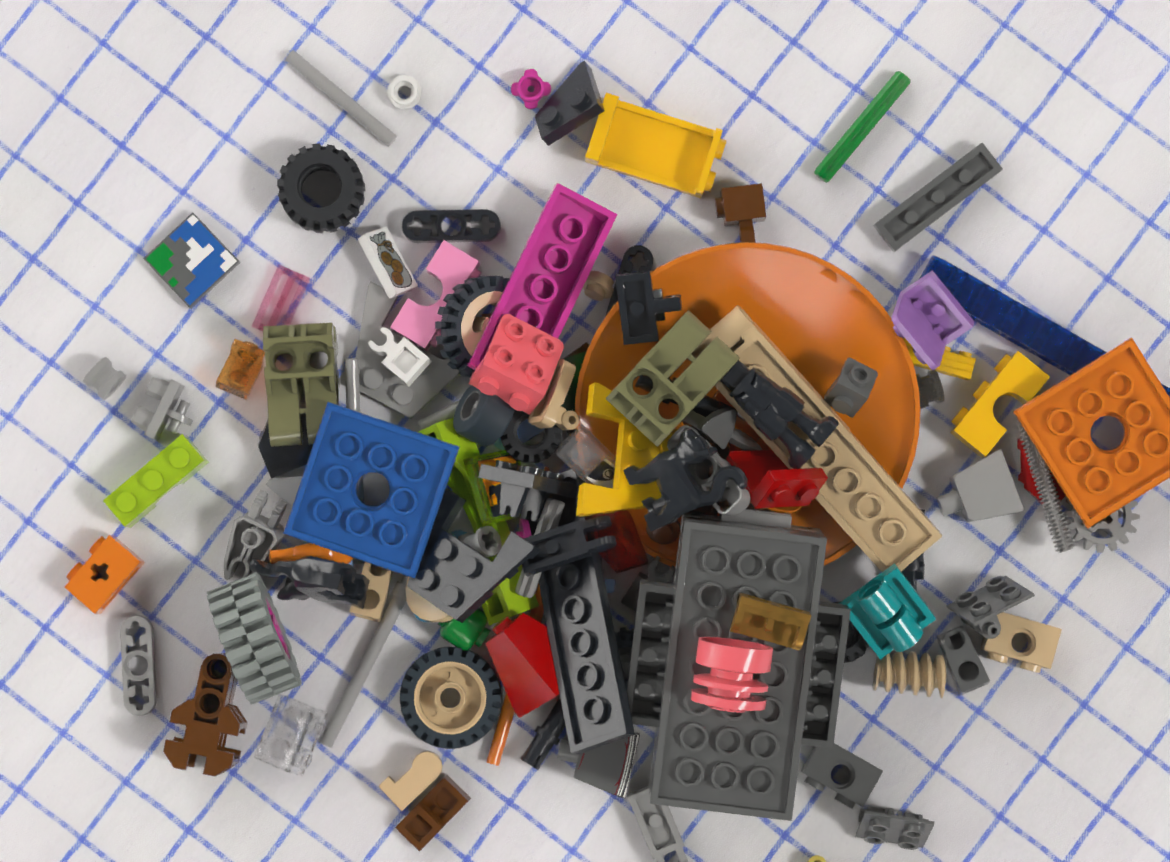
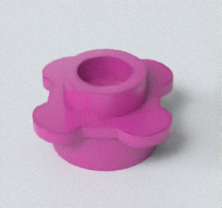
[511,69,551,110]

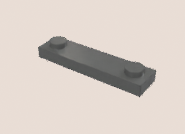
[873,142,1003,252]

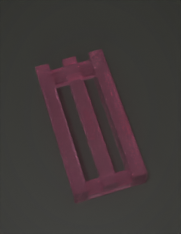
[251,264,310,331]

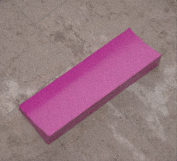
[467,183,618,370]

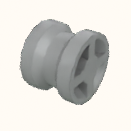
[83,357,127,400]

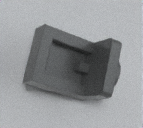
[824,357,878,418]

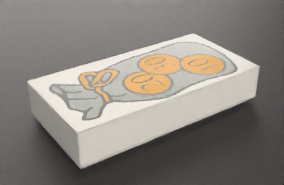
[358,226,418,299]

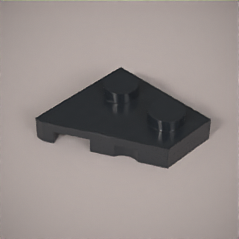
[535,61,605,146]

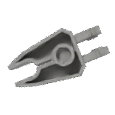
[224,490,287,580]

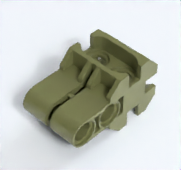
[606,310,740,447]
[263,323,340,447]

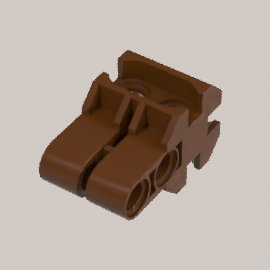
[163,653,248,776]

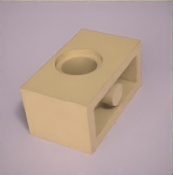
[980,612,1062,673]

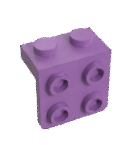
[891,270,974,370]

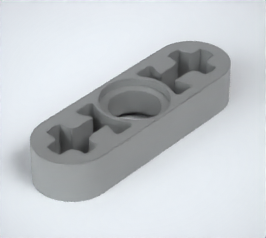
[120,616,157,716]

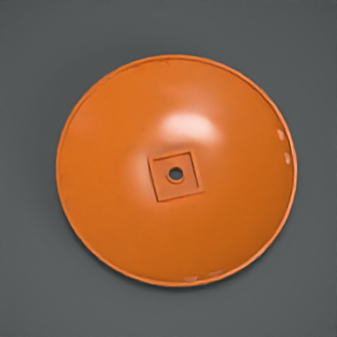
[575,242,921,567]

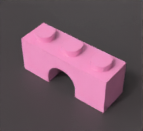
[390,240,482,351]

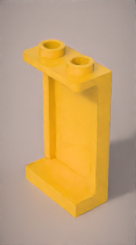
[585,93,727,199]

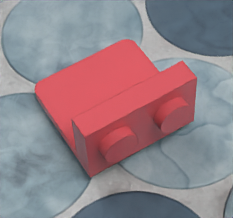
[468,314,564,415]

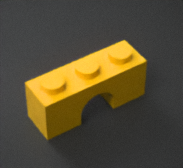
[950,351,1050,458]

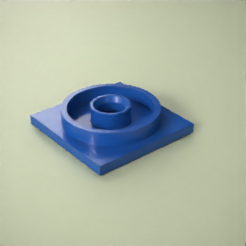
[283,402,460,578]

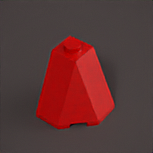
[485,613,559,718]

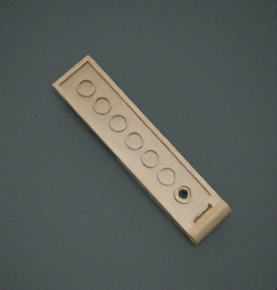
[692,305,942,572]

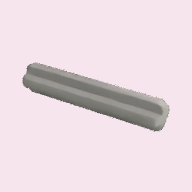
[515,498,565,598]

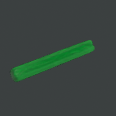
[814,71,911,183]

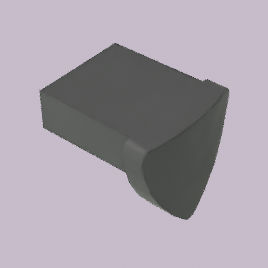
[681,406,737,449]

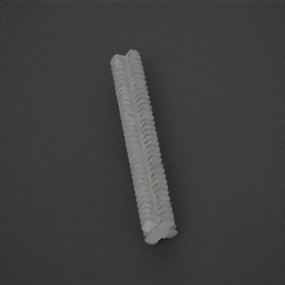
[1015,421,1075,553]

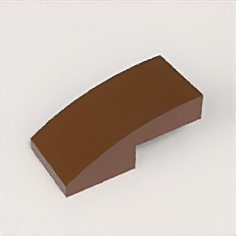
[395,774,471,852]

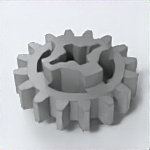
[1063,498,1140,553]

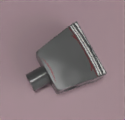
[557,732,640,799]

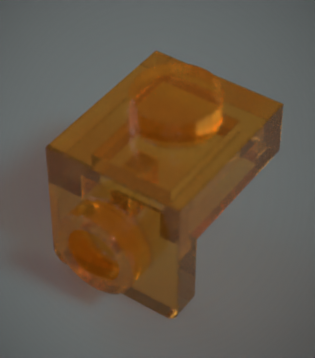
[215,339,265,400]

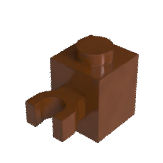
[715,183,766,243]

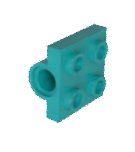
[838,563,936,659]

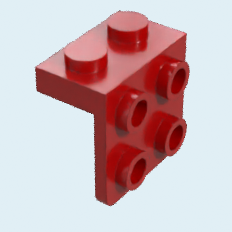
[726,450,828,509]

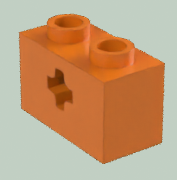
[64,535,145,614]

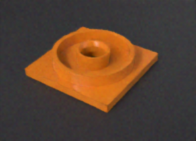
[1013,338,1170,529]

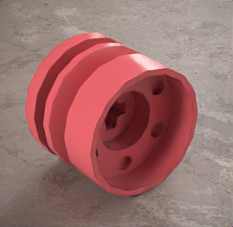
[691,637,773,713]

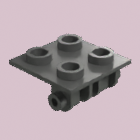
[946,576,1035,639]
[855,806,935,850]

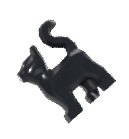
[623,429,748,532]
[249,556,370,609]

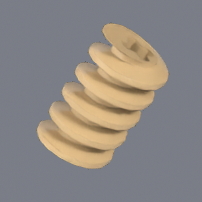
[873,651,946,698]

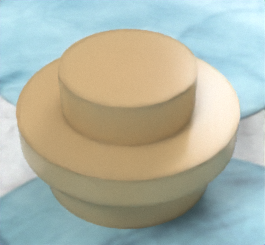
[583,271,614,301]

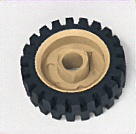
[400,647,502,749]

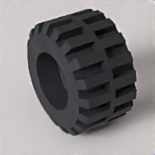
[277,143,366,234]

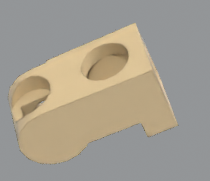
[349,562,393,623]
[378,751,443,811]

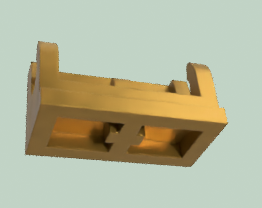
[730,593,811,650]

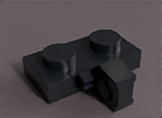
[615,270,682,345]

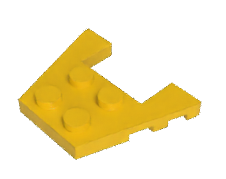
[576,382,677,517]

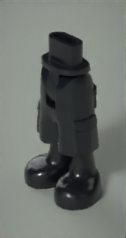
[720,360,839,469]

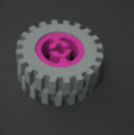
[207,572,302,705]

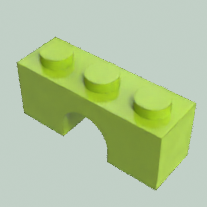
[103,434,209,528]

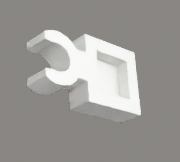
[368,327,432,387]

